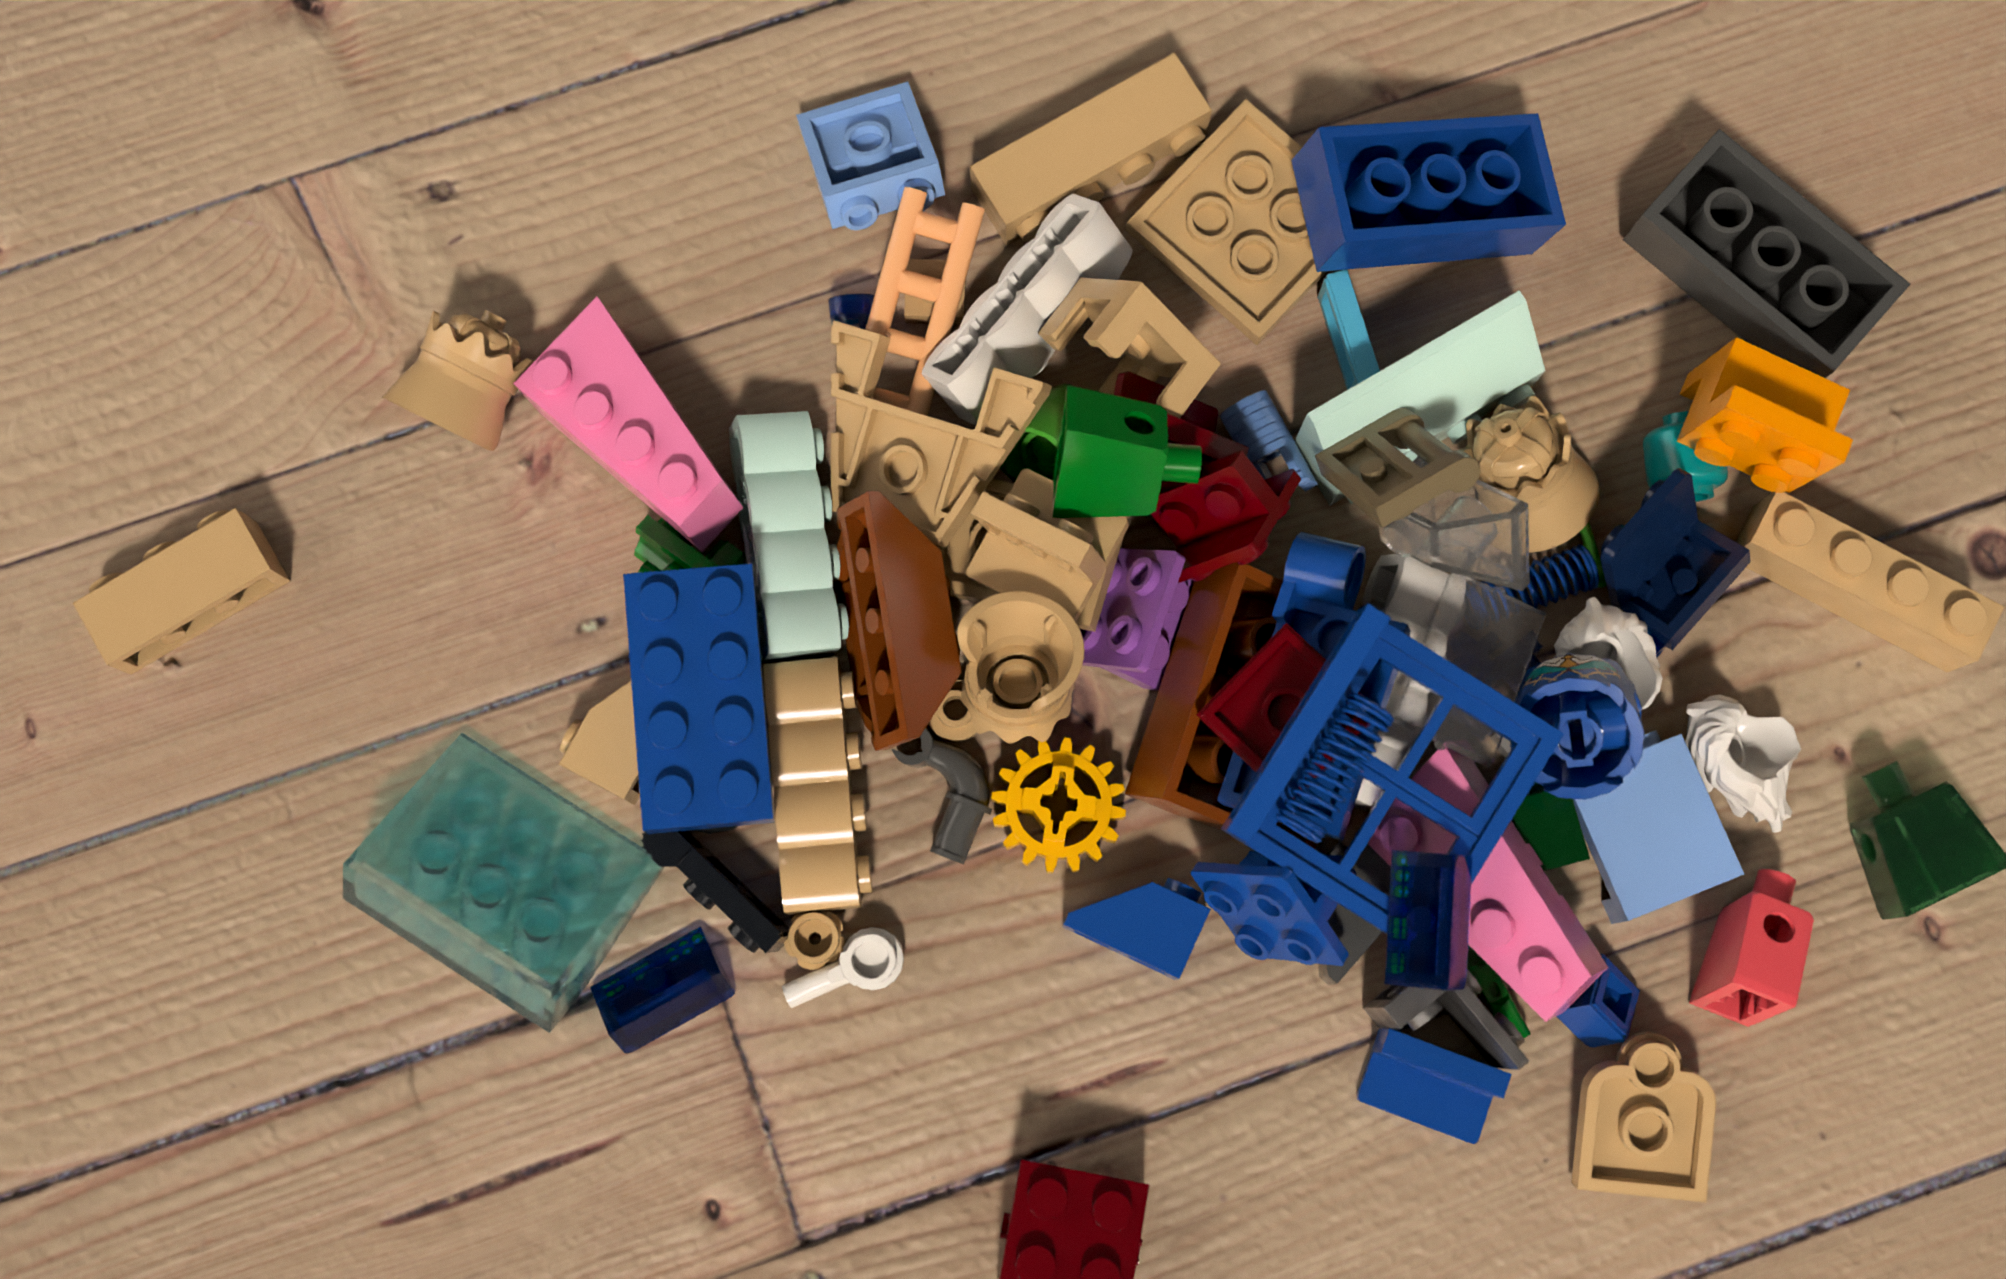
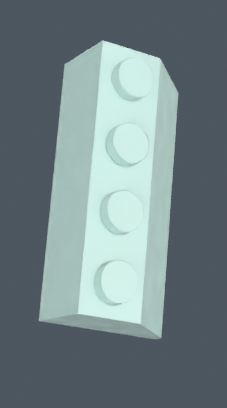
[1295,290,1546,506]

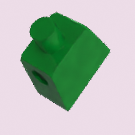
[1052,386,1202,518]

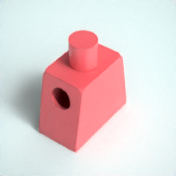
[1689,869,1814,1027]

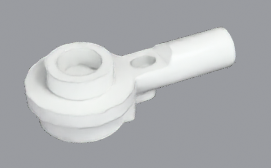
[782,927,905,1008]

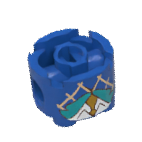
[1510,654,1644,800]

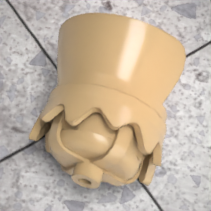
[382,310,534,451]
[1460,396,1600,553]
[957,591,1084,744]

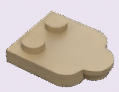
[1571,1031,1716,1202]

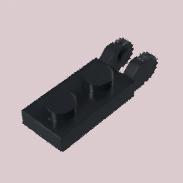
[641,831,790,953]

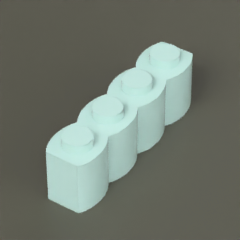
[729,411,849,663]

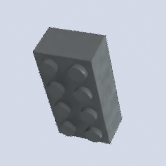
[1623,129,1910,378]

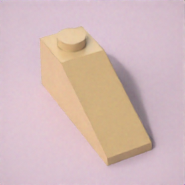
[559,681,640,805]

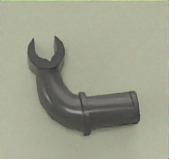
[892,728,992,864]

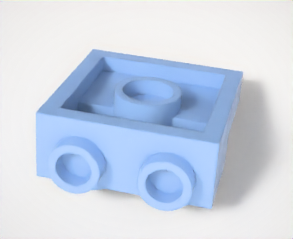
[796,81,945,230]

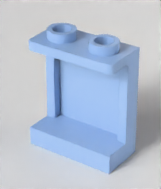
[1573,730,1744,924]

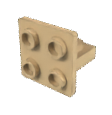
[966,469,1130,622]

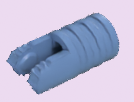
[1220,390,1318,492]

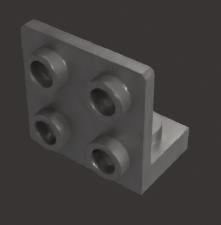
[1363,966,1529,1070]

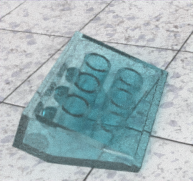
[343,733,664,1033]

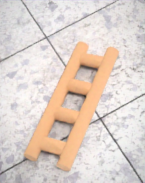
[865,187,985,416]

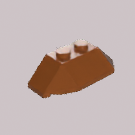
[837,491,961,751]

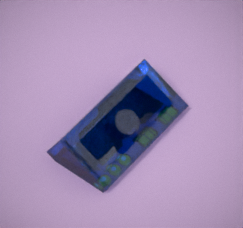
[1385,850,1472,991]
[590,926,735,1054]

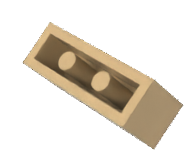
[73,508,290,675]

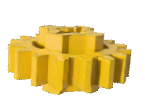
[991,737,1126,874]

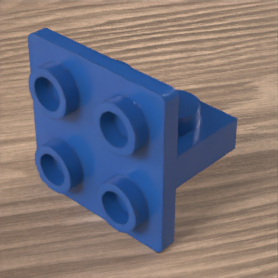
[1190,851,1357,966]

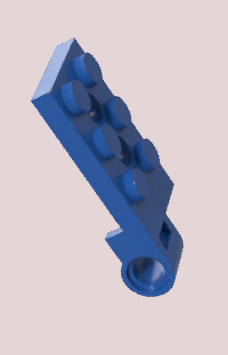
[1217,532,1411,841]

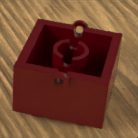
[999,1159,1150,1279]

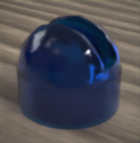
[828,294,875,329]

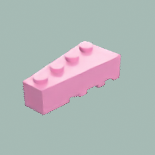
[513,296,744,552]
[1367,742,1608,1022]

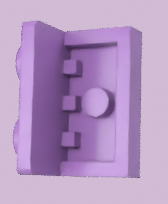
[1079,548,1194,691]

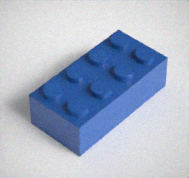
[1291,113,1566,272]
[623,563,775,834]

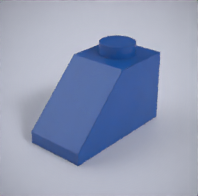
[1062,878,1211,980]

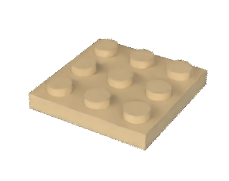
[1126,99,1328,345]

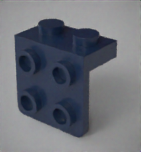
[1601,468,1751,651]

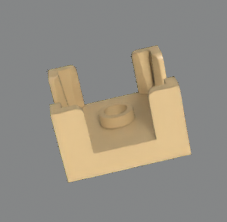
[1038,277,1221,418]

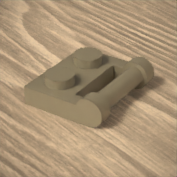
[1315,408,1480,528]

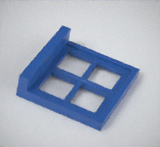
[1221,603,1564,948]

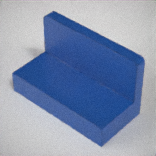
[1356,1028,1512,1144]

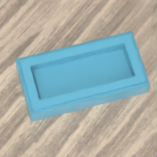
[1317,270,1380,390]

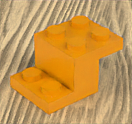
[1677,337,1854,493]

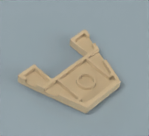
[831,321,1052,547]

